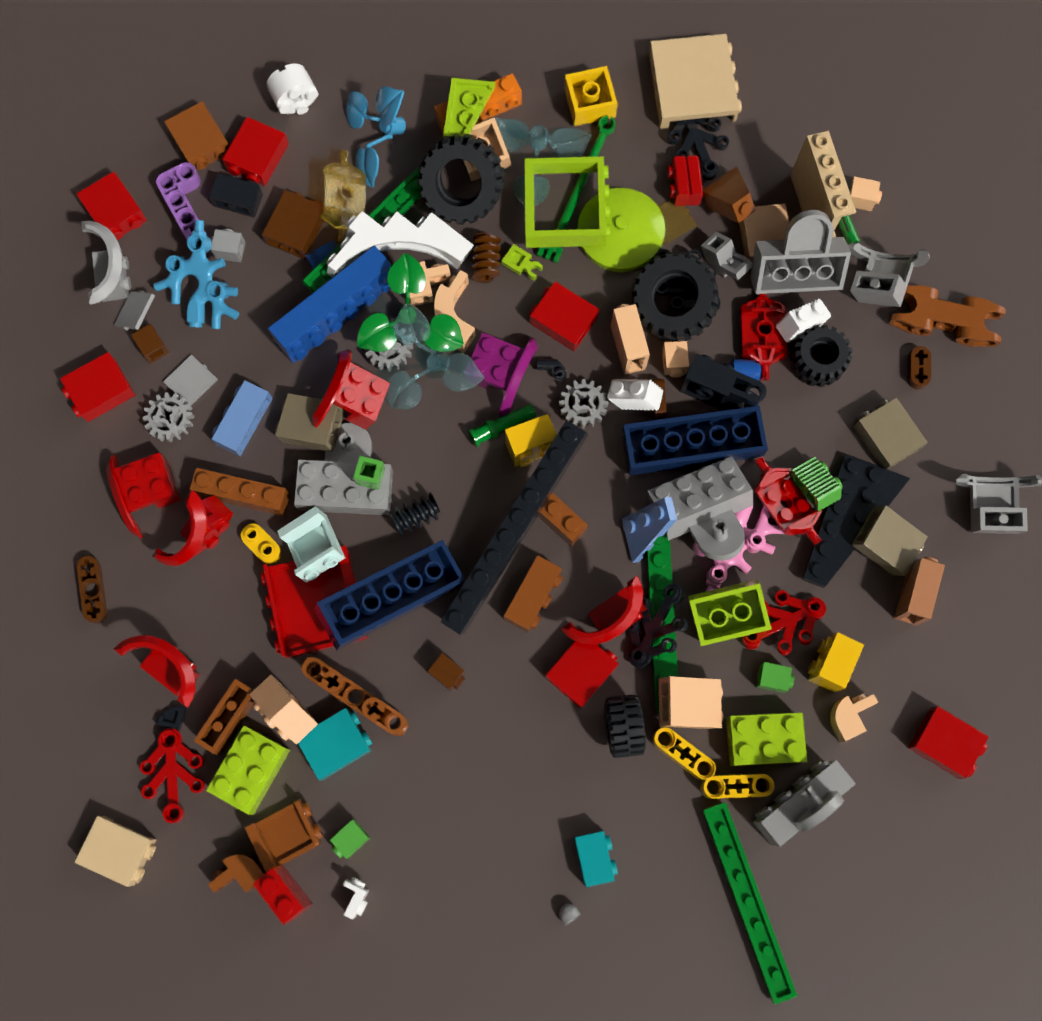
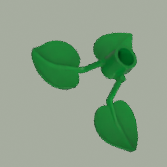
[357,253,464,352]

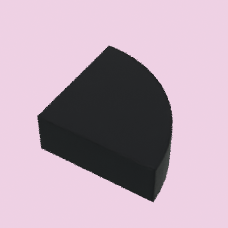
[156,706,187,730]

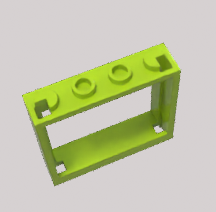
[525,156,610,248]

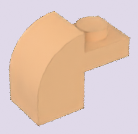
[410,261,451,306]
[830,693,878,742]

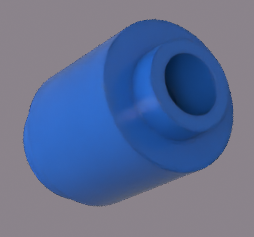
[728,359,761,381]

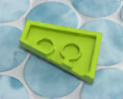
[443,78,495,138]

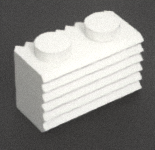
[776,299,831,342]
[607,379,663,411]

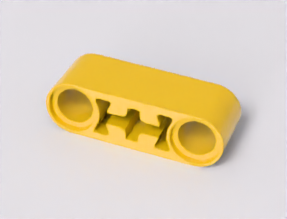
[652,727,716,780]
[700,774,774,799]

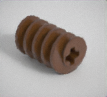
[472,233,501,283]

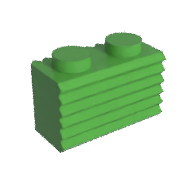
[791,456,842,511]

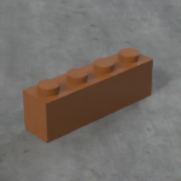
[190,468,290,516]

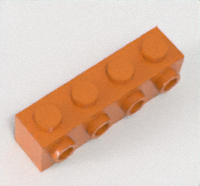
[434,73,522,133]

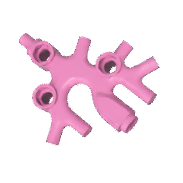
[693,506,784,592]

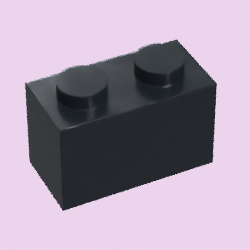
[209,174,263,218]

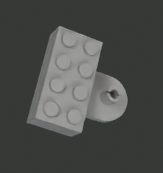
[750,210,851,294]
[294,423,393,515]
[647,456,753,561]
[752,759,856,847]

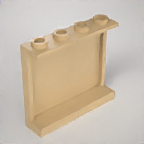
[649,34,742,129]
[790,131,856,237]

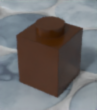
[131,323,170,364]
[427,653,466,692]

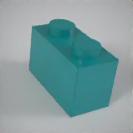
[574,831,618,887]

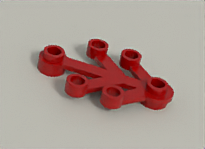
[742,590,826,655]
[140,728,206,823]

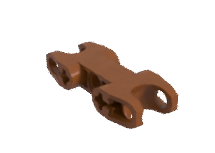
[889,285,1006,347]
[300,657,409,736]

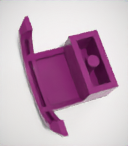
[464,332,539,418]

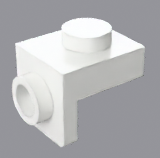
[343,877,369,920]

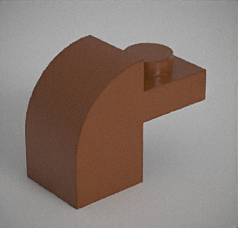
[208,854,266,893]

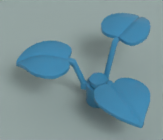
[346,86,406,187]

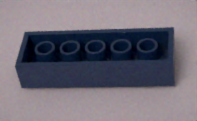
[621,406,768,476]
[314,540,466,651]

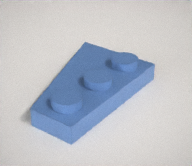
[622,497,677,563]

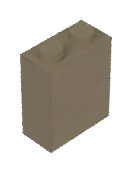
[275,393,345,452]
[853,398,928,469]
[851,505,928,576]

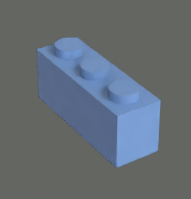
[212,380,273,457]

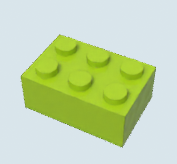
[688,579,771,646]
[726,713,807,766]
[206,725,290,815]

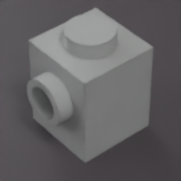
[210,229,246,262]

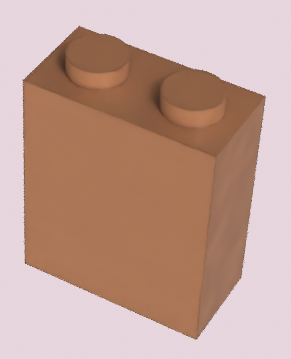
[894,557,945,626]

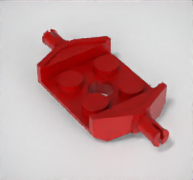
[739,294,788,381]
[754,456,822,546]

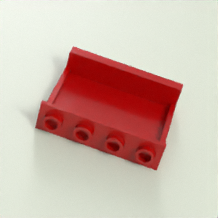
[261,545,368,659]

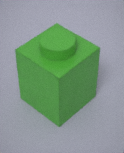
[353,456,386,490]
[756,662,794,693]
[330,819,371,859]

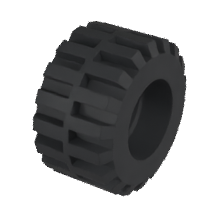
[790,325,852,387]
[604,694,646,758]

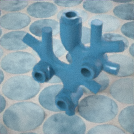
[153,220,239,329]

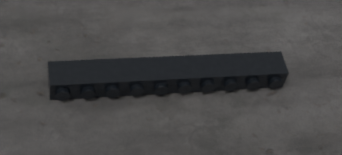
[441,420,588,635]

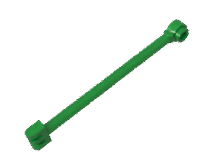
[537,116,616,264]

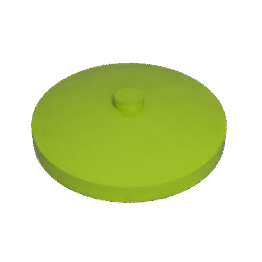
[578,188,665,272]

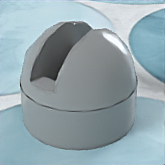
[559,904,581,925]

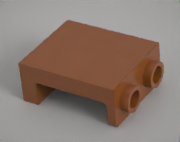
[164,101,229,171]
[245,799,323,872]

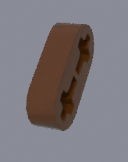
[908,346,931,390]
[652,379,666,420]

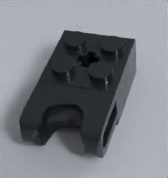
[680,354,767,410]

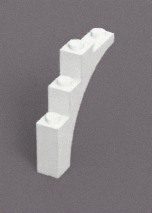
[326,211,474,278]

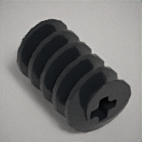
[388,492,441,536]

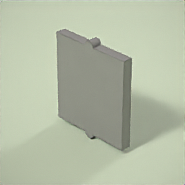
[114,290,155,330]
[163,355,218,406]

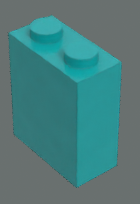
[298,708,373,781]

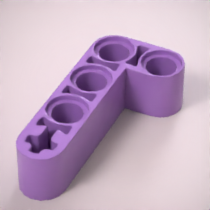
[156,162,207,240]

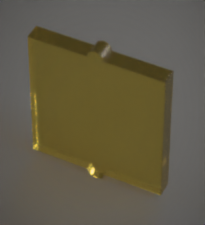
[659,199,697,245]

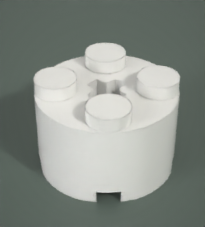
[267,64,318,115]

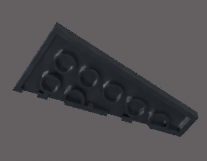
[802,454,910,588]

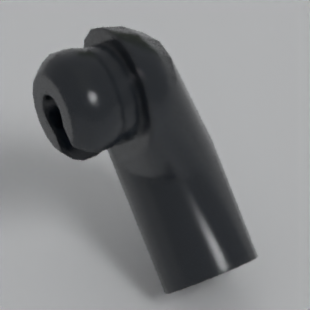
[537,359,567,380]

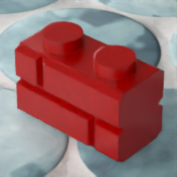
[667,156,703,206]

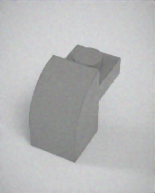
[701,232,753,280]

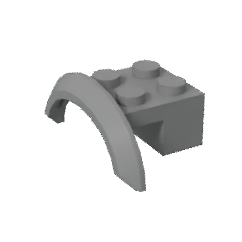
[81,221,131,305]
[848,243,930,307]
[955,474,1042,534]

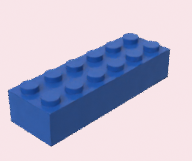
[268,246,392,363]

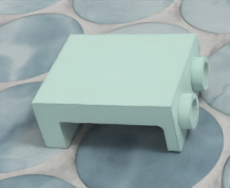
[277,506,345,583]

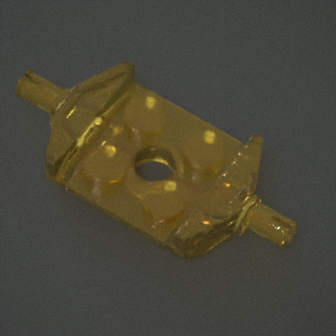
[320,150,366,244]

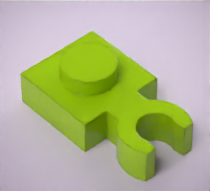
[501,244,543,280]

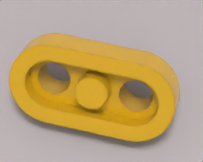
[241,524,281,564]

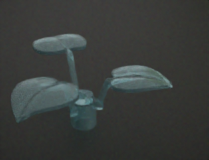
[495,118,591,206]
[386,304,485,410]

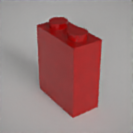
[222,117,289,186]
[77,171,147,240]
[529,281,600,352]
[60,352,136,422]
[545,641,619,709]
[908,706,989,779]
[253,865,313,925]

